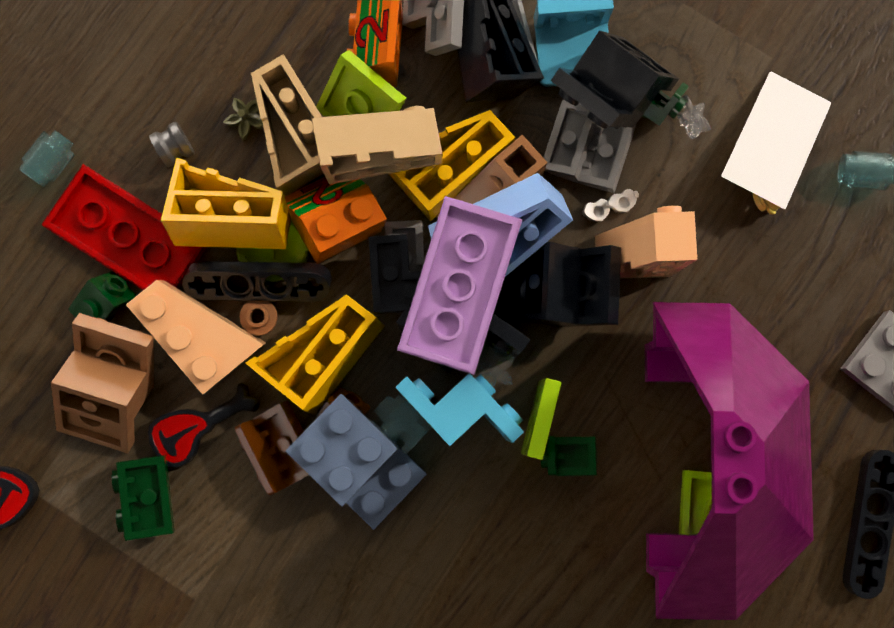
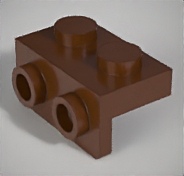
[235,400,309,496]

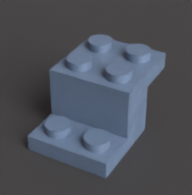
[286,394,427,530]

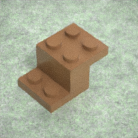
[51,313,154,454]

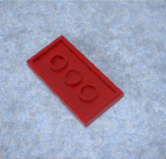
[41,164,207,290]

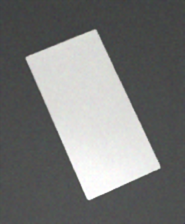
[721,72,831,209]

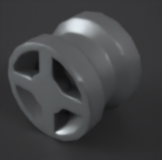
[149,121,195,168]

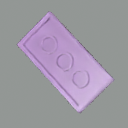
[397,196,522,375]

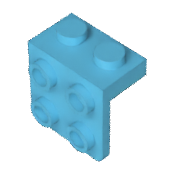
[533,0,614,87]

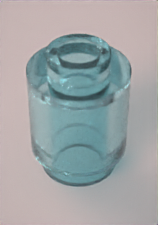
[19,130,76,187]
[837,151,894,191]

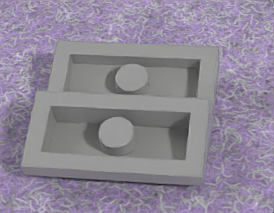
[543,100,636,193]

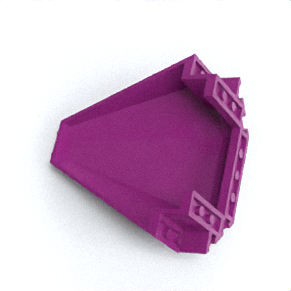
[645,302,814,620]

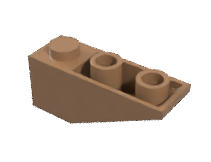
[436,134,548,219]

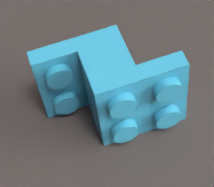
[396,373,524,446]

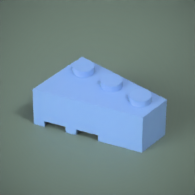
[428,173,573,277]

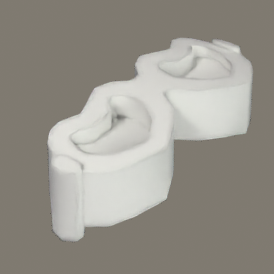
[582,189,639,222]

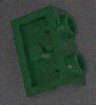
[111,455,175,541]

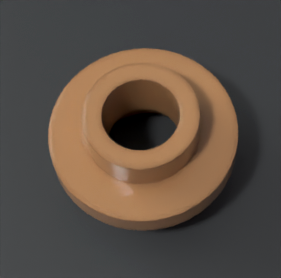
[239,301,278,336]

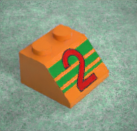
[347,0,403,87]
[285,177,387,264]

